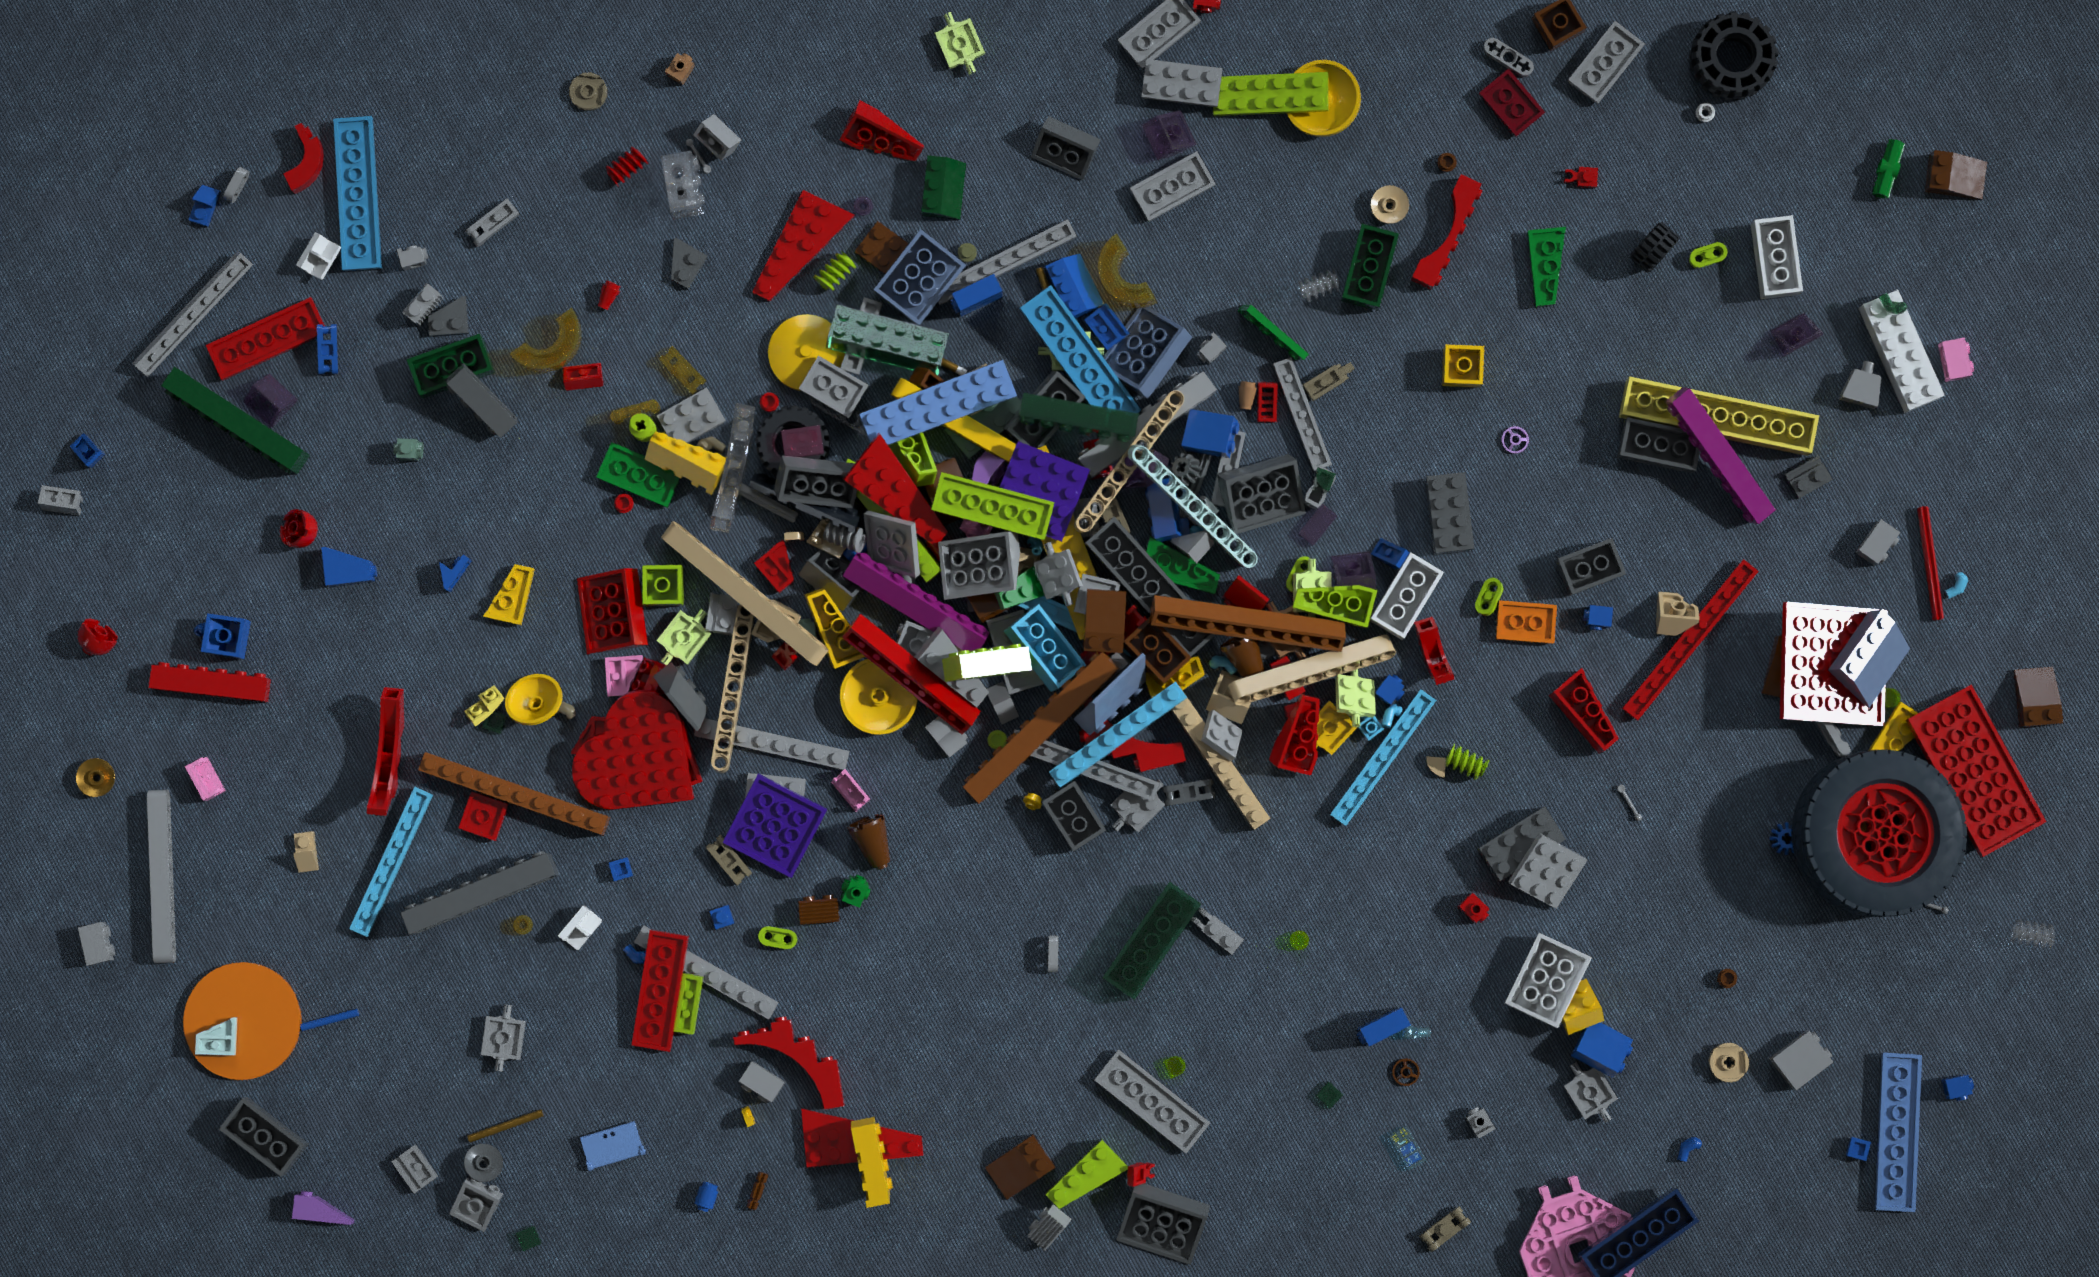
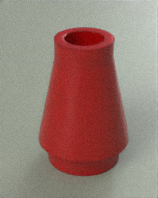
[597,280,620,310]

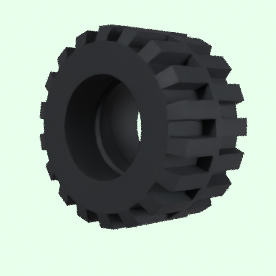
[1629,222,1679,273]

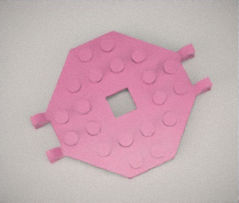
[1519,1175,1635,1277]

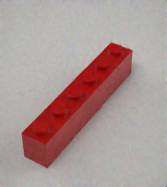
[149,662,271,702]

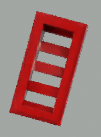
[1257,382,1278,422]

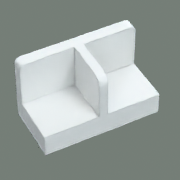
[296,232,341,280]
[558,906,602,950]

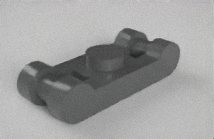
[1163,779,1216,806]

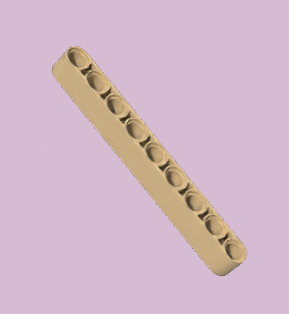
[1074,390,1184,533]
[711,604,755,773]
[1228,635,1396,706]

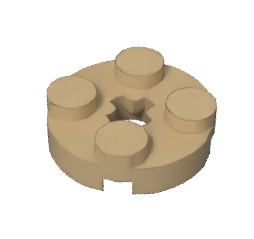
[1709,1043,1749,1082]

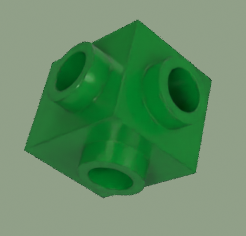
[841,875,870,908]

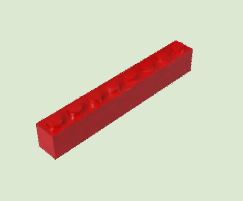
[842,614,981,734]

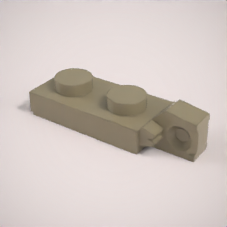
[1302,362,1355,402]

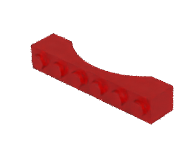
[1411,174,1483,290]

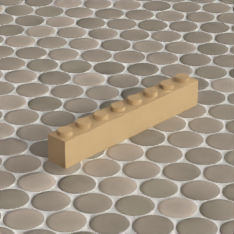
[1171,690,1270,830]

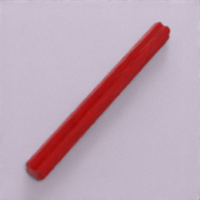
[1917,506,1944,621]

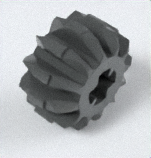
[1169,453,1202,487]

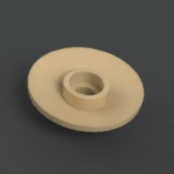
[1371,185,1409,224]

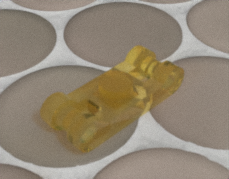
[659,346,706,394]
[610,399,661,424]

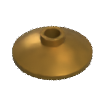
[76,758,115,797]

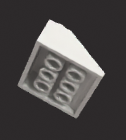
[1505,933,1592,1028]

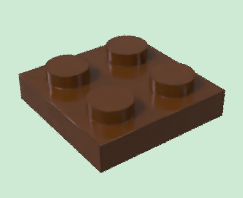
[855,221,909,274]

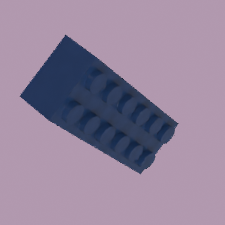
[1577,1188,1699,1277]

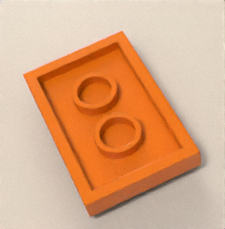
[1496,600,1557,644]

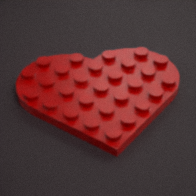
[572,690,694,809]

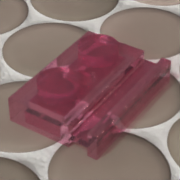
[781,425,824,457]

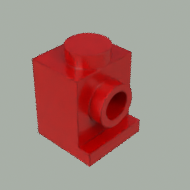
[1193,0,1221,14]

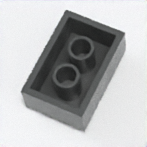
[1555,538,1626,597]
[1042,781,1106,852]

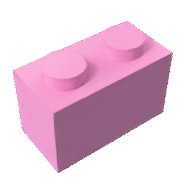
[1938,338,1974,382]

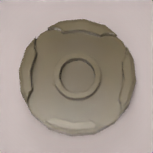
[569,72,607,111]

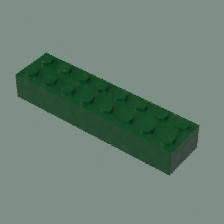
[161,366,310,474]

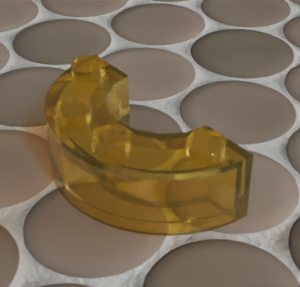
[1098,234,1158,308]
[510,307,582,372]

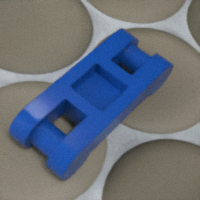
[317,324,338,374]

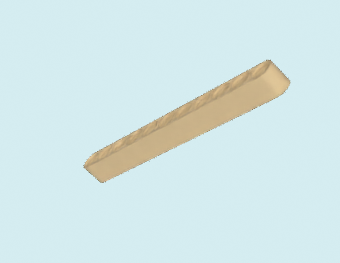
[661,521,829,666]

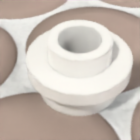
[1696,103,1715,122]

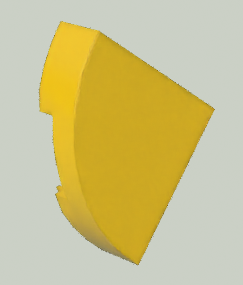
[741,1106,755,1127]

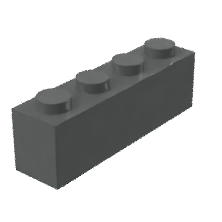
[446,363,517,438]

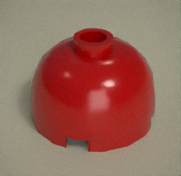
[280,509,318,548]
[77,619,118,656]

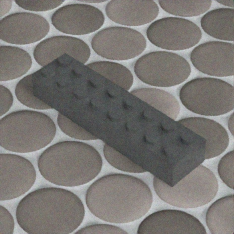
[1084,517,1215,656]
[401,851,560,935]

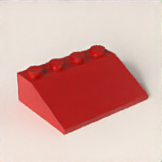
[577,568,648,654]

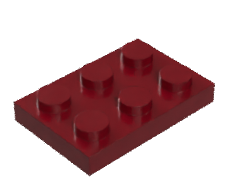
[1479,69,1545,138]

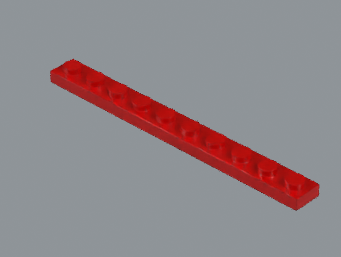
[1622,559,1759,721]

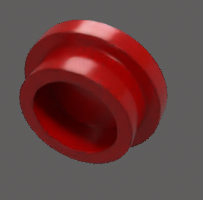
[760,392,779,412]
[614,494,634,513]

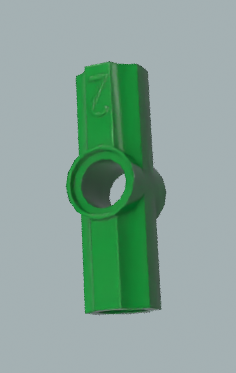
[1872,139,1905,199]

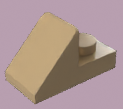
[293,831,319,873]

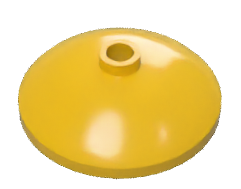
[505,674,563,725]

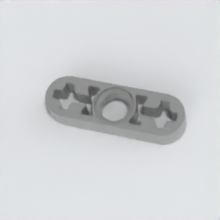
[1483,38,1534,77]

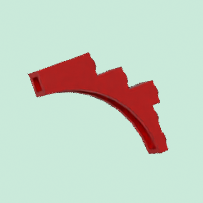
[367,687,404,816]
[1079,696,1186,773]
[733,1016,845,1109]

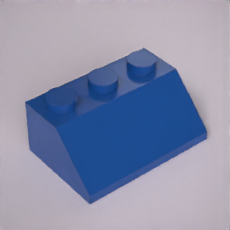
[1045,254,1104,319]

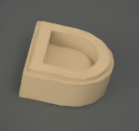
[784,532,804,542]

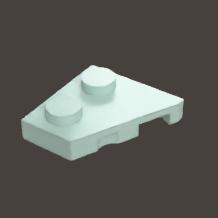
[195,1017,238,1055]

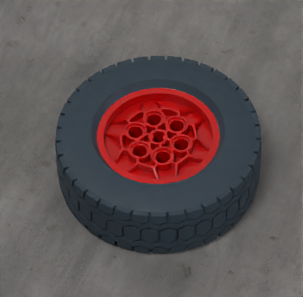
[1791,749,1967,917]

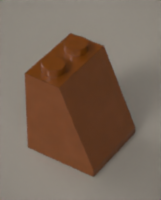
[924,457,963,526]

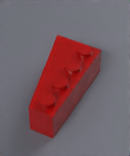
[1549,668,1619,754]

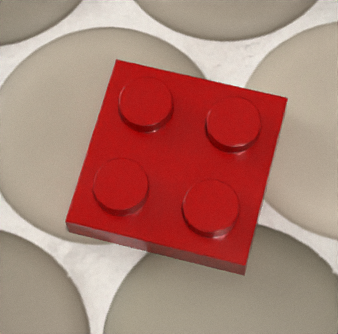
[459,791,509,841]

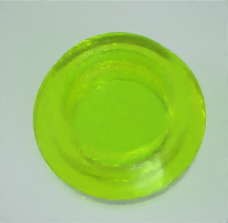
[1290,931,1309,950]

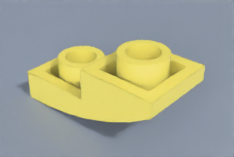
[464,686,504,726]

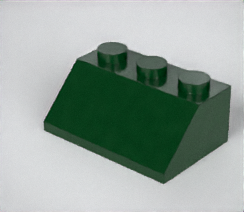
[922,155,966,220]

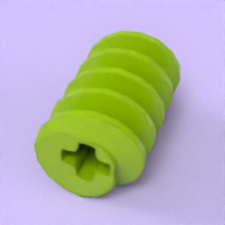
[813,250,856,291]
[629,413,657,442]
[1446,743,1489,780]

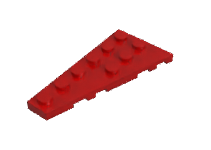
[752,190,855,302]
[844,433,948,547]
[801,1108,924,1167]

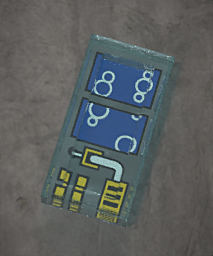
[1389,1126,1426,1170]

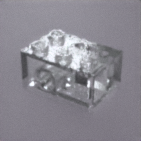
[661,151,705,219]

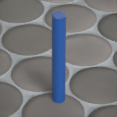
[300,1009,359,1031]

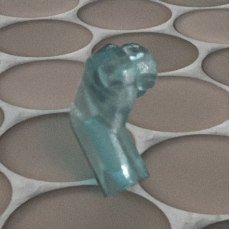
[1400,1026,1431,1039]

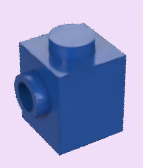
[1583,605,1613,631]
[1375,674,1404,706]
[1941,1074,1974,1101]

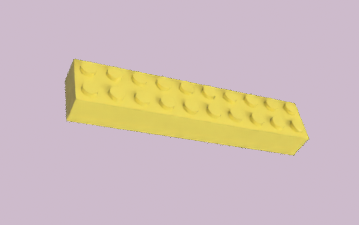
[1619,377,1819,456]

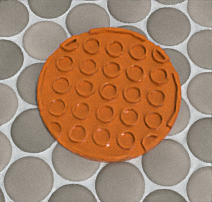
[183,962,302,1080]

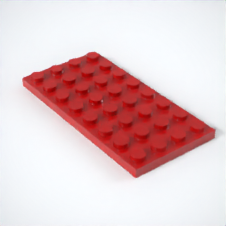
[1906,685,2046,858]

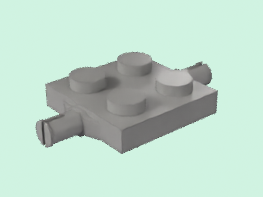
[1034,542,1083,607]
[1111,779,1166,833]
[481,1004,526,1072]
[1564,1062,1618,1123]

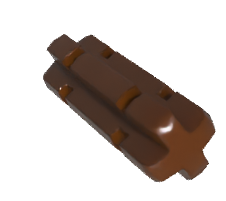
[747,1172,768,1210]

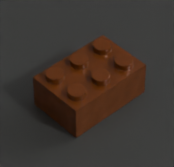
[1123,616,1192,687]

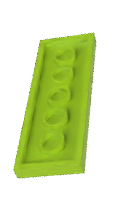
[1213,72,1329,116]
[931,472,1055,540]

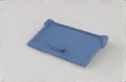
[580,1121,645,1171]

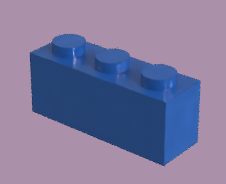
[1145,478,1183,542]

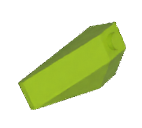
[1292,585,1377,628]

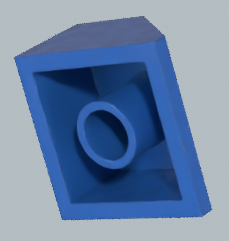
[201,613,251,659]

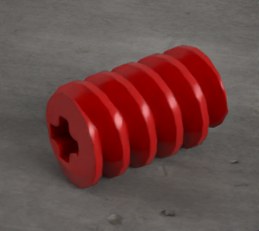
[605,146,649,187]

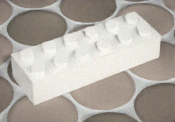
[1858,290,1945,413]

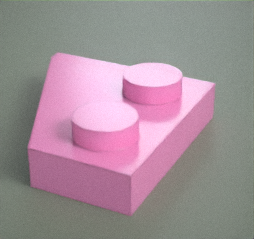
[605,655,643,697]

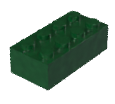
[1341,224,1399,311]
[407,333,495,399]

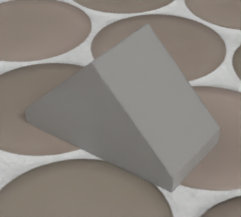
[1171,530,1215,563]
[987,682,1019,725]

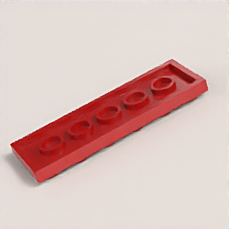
[206,297,325,381]
[632,929,689,1052]

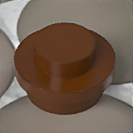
[1437,153,1457,172]
[1717,969,1737,988]

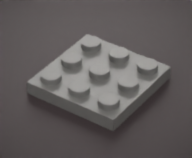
[864,511,920,578]
[1508,833,1587,909]

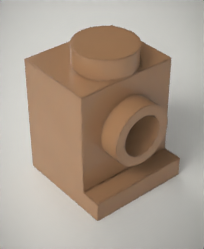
[665,53,695,85]

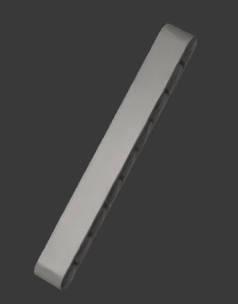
[147,789,176,964]

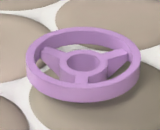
[1501,426,1529,454]

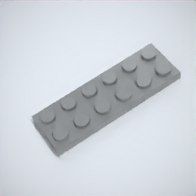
[1095,1049,1210,1153]

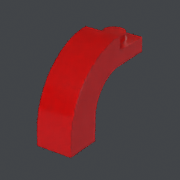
[283,123,324,194]
[1414,617,1454,685]

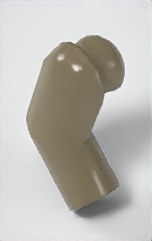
[697,436,727,454]
[555,702,576,719]

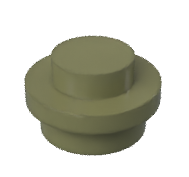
[958,243,977,262]

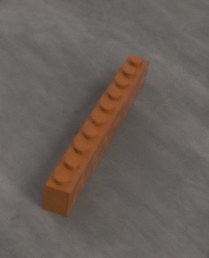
[1151,595,1346,652]
[963,652,1120,804]
[418,752,610,835]

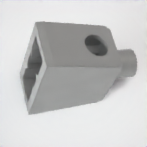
[1839,361,1881,409]

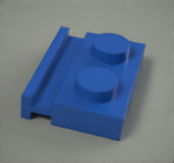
[1084,303,1130,350]

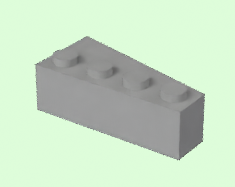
[914,626,989,707]

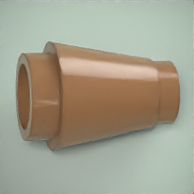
[1238,381,1257,410]

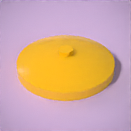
[1287,60,1361,137]
[768,314,845,391]
[840,659,918,735]

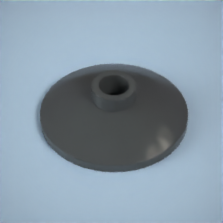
[464,1144,503,1182]

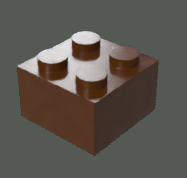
[1532,0,1587,51]

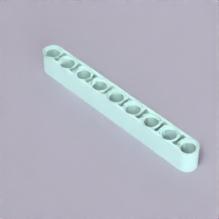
[1127,444,1258,568]

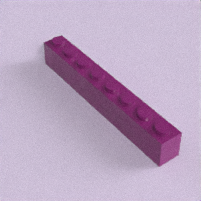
[1665,387,1776,524]
[843,552,990,651]

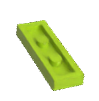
[674,973,703,1035]

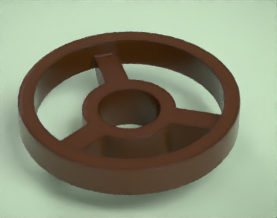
[1392,1058,1420,1086]

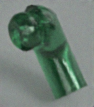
[1879,293,1907,315]

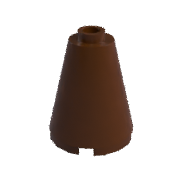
[1220,637,1265,678]
[847,814,890,870]

